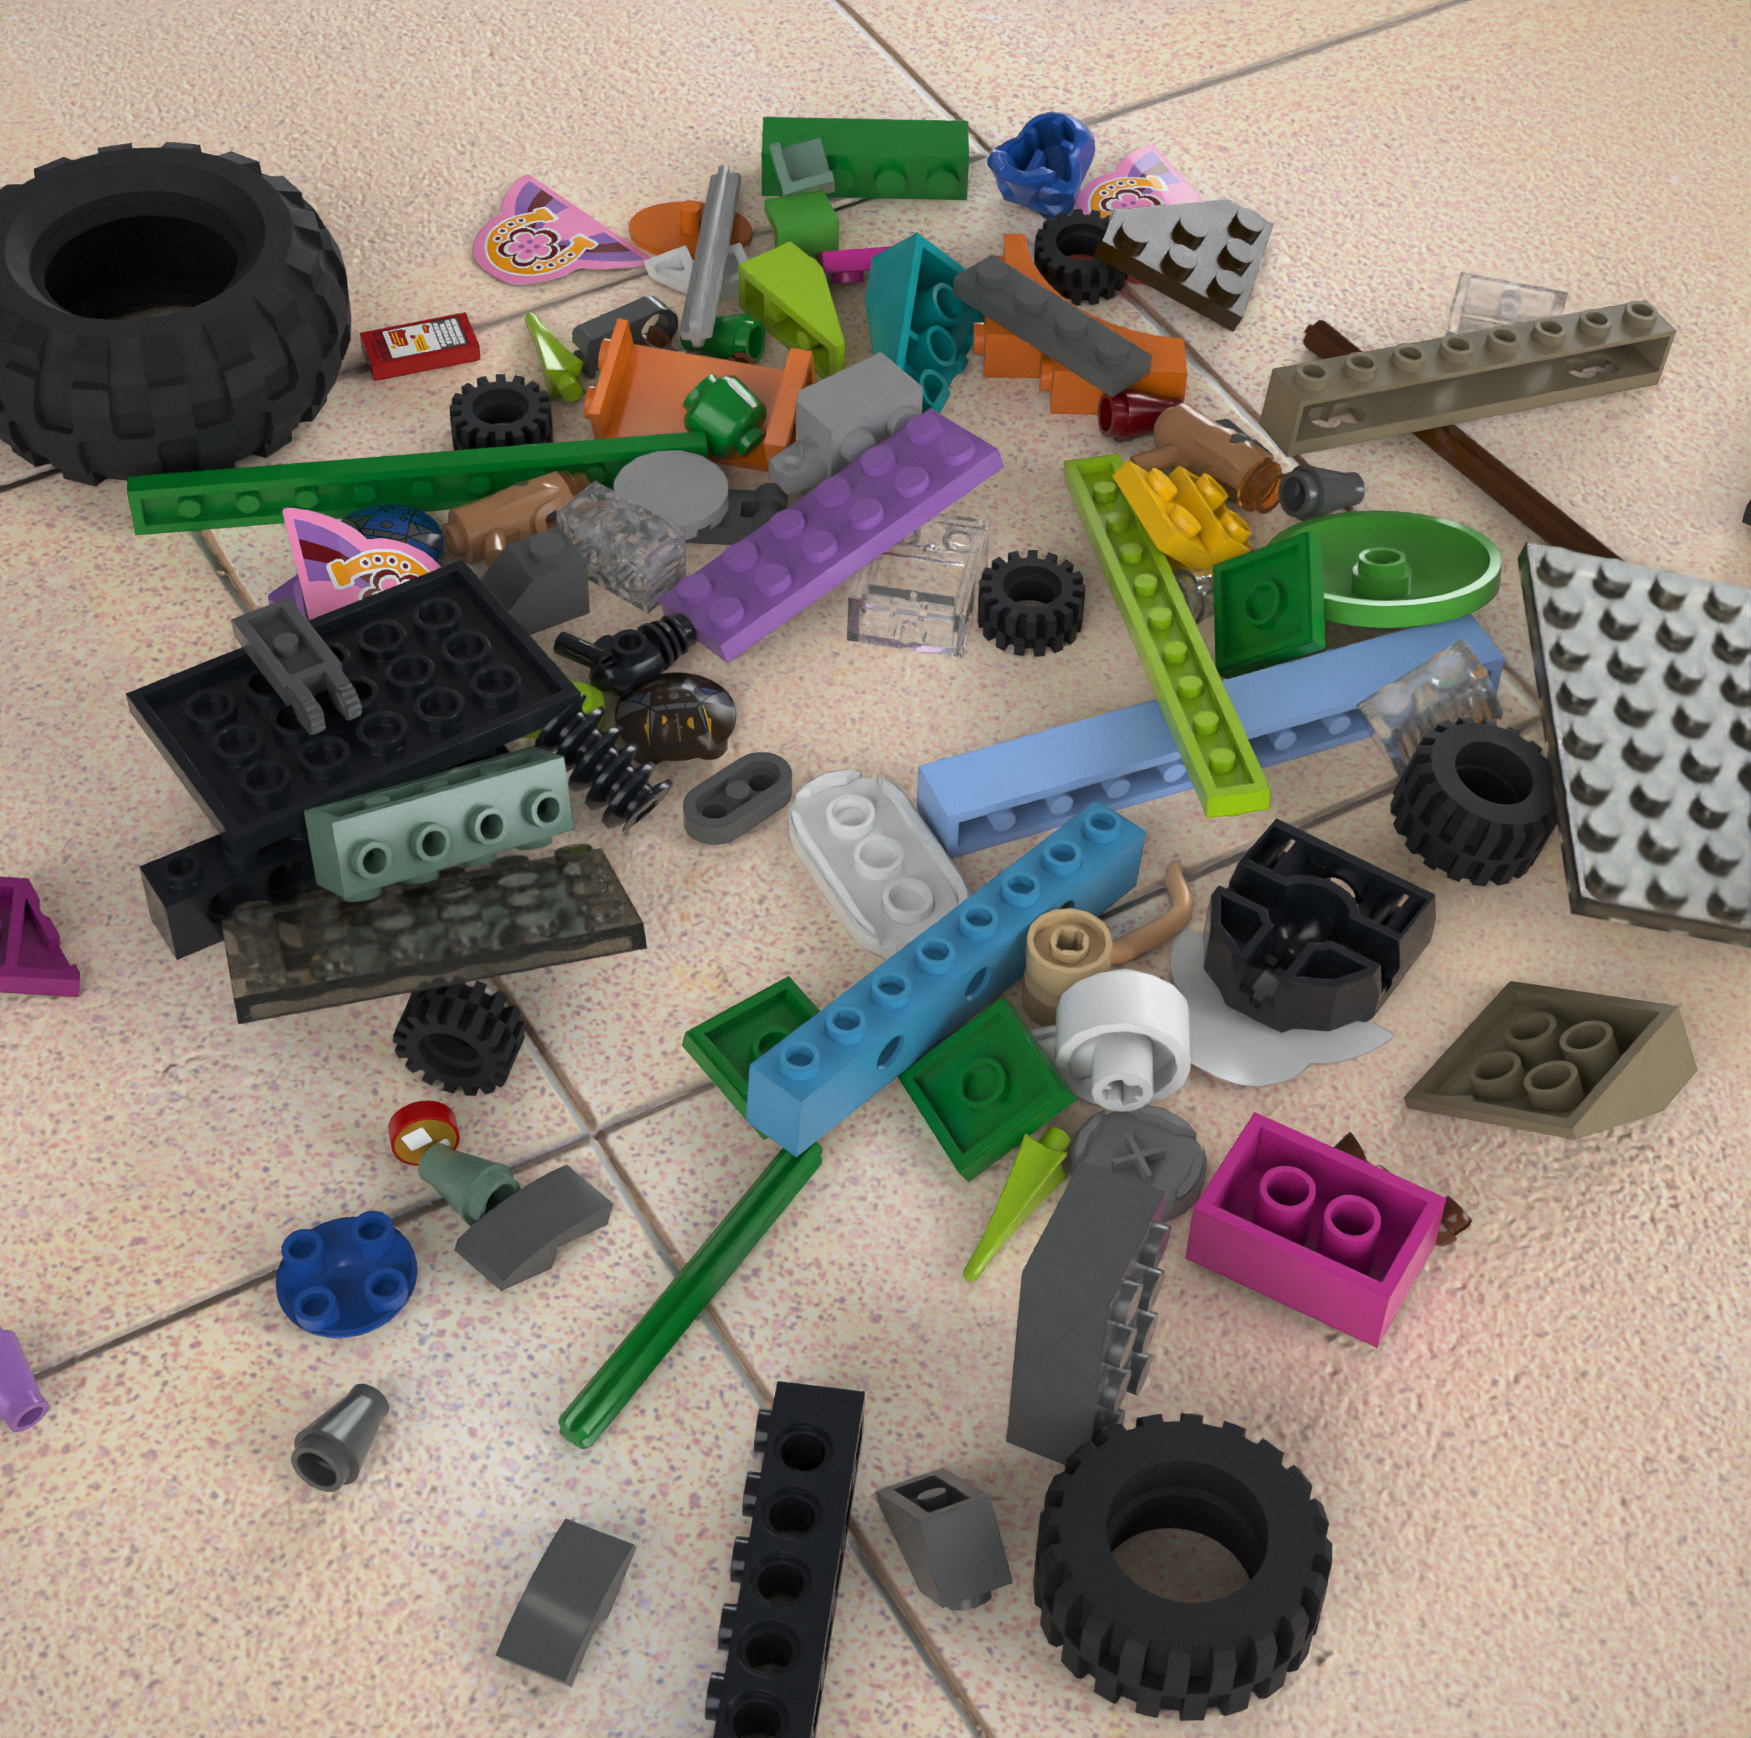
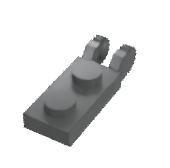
[231,597,362,735]

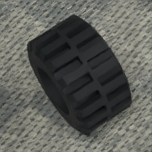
[1390,717,1567,886]

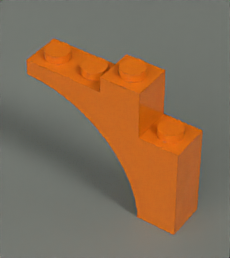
[973,234,1187,415]

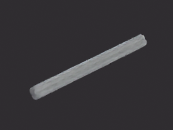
[680,165,741,348]

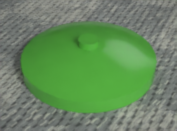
[1267,511,1502,628]

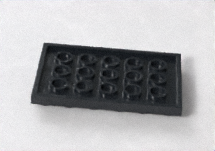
[126,559,583,858]

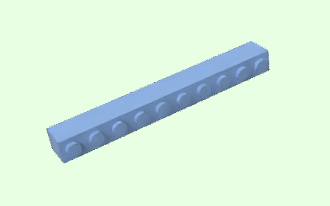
[917,614,1505,859]

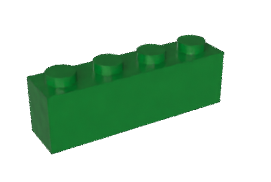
[761,117,969,200]

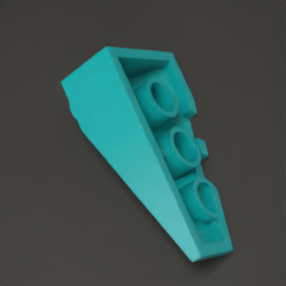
[865,233,984,414]

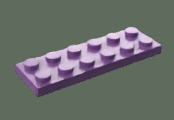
[658,408,1004,663]

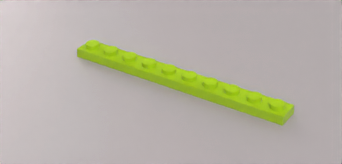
[1064,454,1271,819]

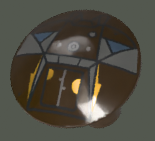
[615,672,737,765]

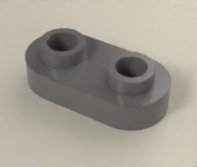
[683,752,792,845]

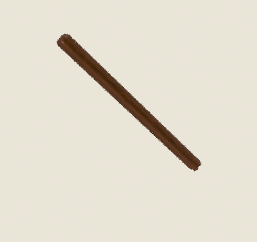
[1303,320,1661,616]

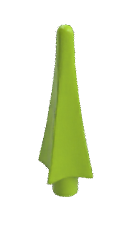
[525,312,586,403]
[963,1126,1071,1282]

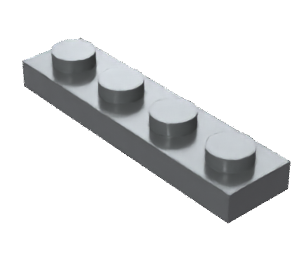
[953,255,1152,397]

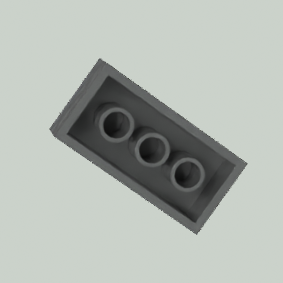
[1006,1160,1171,1465]

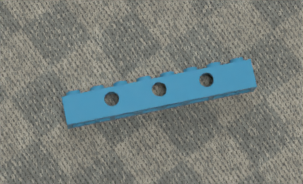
[746,800,1146,1157]

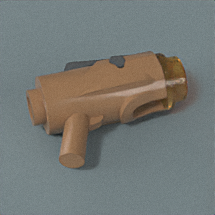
[1130,403,1285,514]
[442,470,596,568]

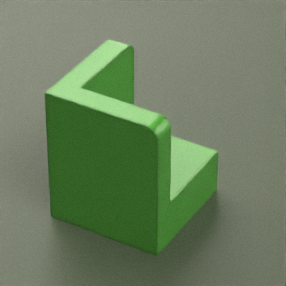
[764,190,839,260]

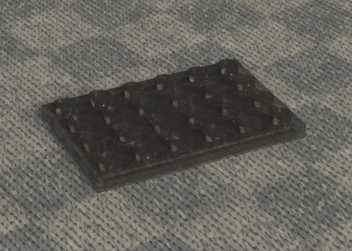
[221,844,647,1024]

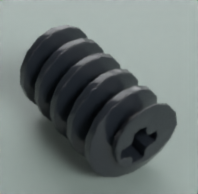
[534,695,673,831]

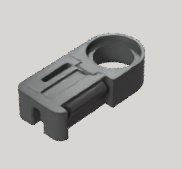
[572,296,678,379]

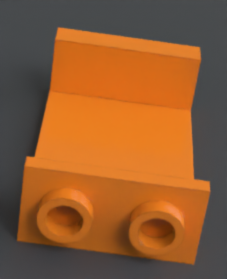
[584,318,816,472]

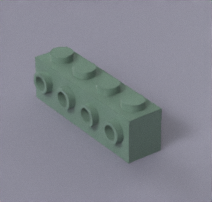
[304,746,575,902]

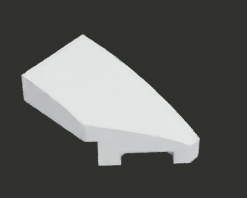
[644,242,748,301]

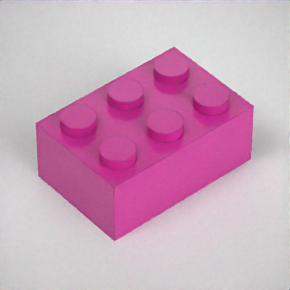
[1185,1112,1447,1348]

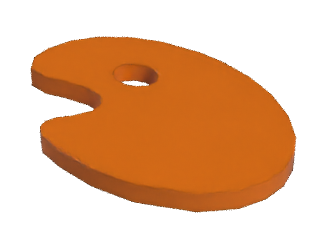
[629,200,752,260]

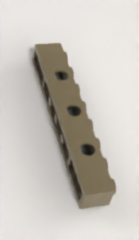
[1259,300,1677,457]

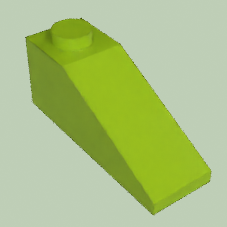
[738,241,845,379]

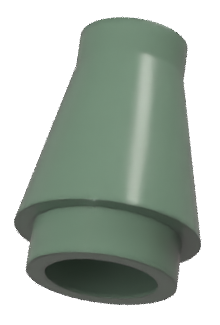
[418,1143,520,1226]

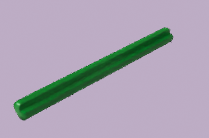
[558,1142,823,1449]

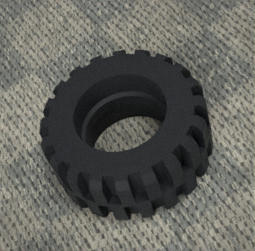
[1033,1413,1333,1721]

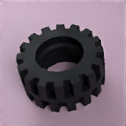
[1034,209,1128,306]

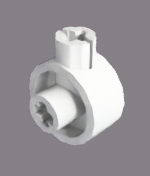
[1030,969,1191,1112]

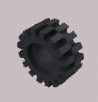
[450,374,553,451]
[977,550,1085,657]
[393,975,526,1096]

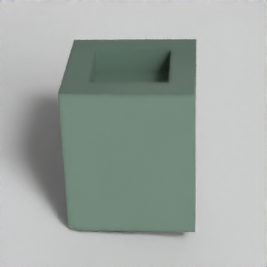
[769,137,835,197]

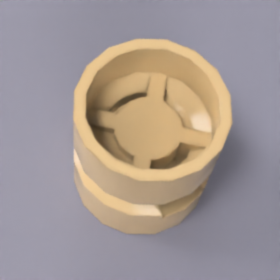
[1022,908,1113,1027]

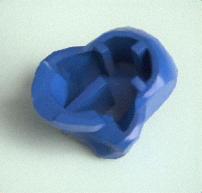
[987,111,1095,219]

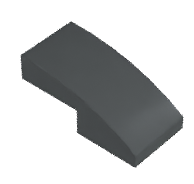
[454,1164,614,1291]
[495,1518,637,1687]

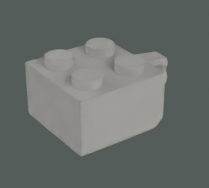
[769,352,923,496]

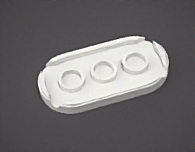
[788,770,971,959]

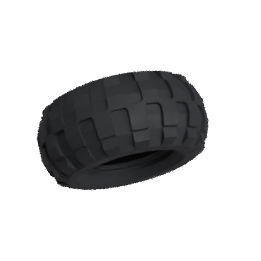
[0,142,352,486]

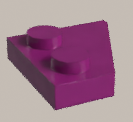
[0,876,80,997]

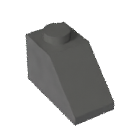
[480,526,590,635]
[875,1468,1013,1611]

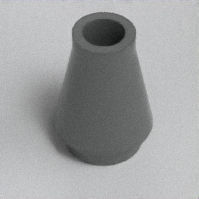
[1278,464,1365,521]
[291,1384,389,1492]

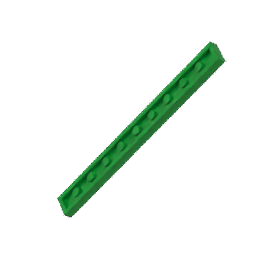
[127,431,708,535]

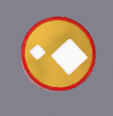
[388,1100,460,1166]

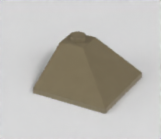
[1404,981,1698,1140]

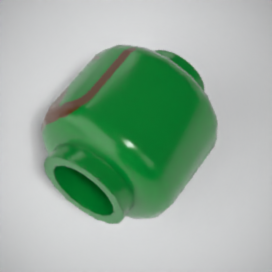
[683,374,767,459]

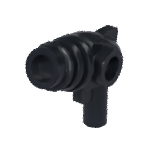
[553,613,697,697]

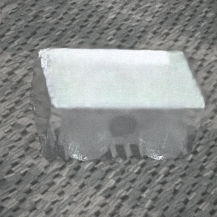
[1356,639,1503,777]

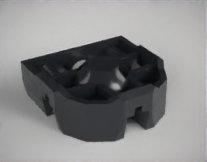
[1203,818,1436,1033]

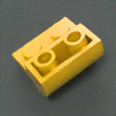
[1112,460,1255,591]

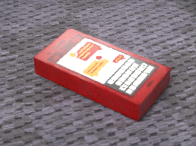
[360,312,481,381]

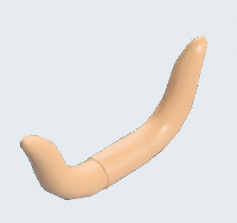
[1110,862,1194,966]

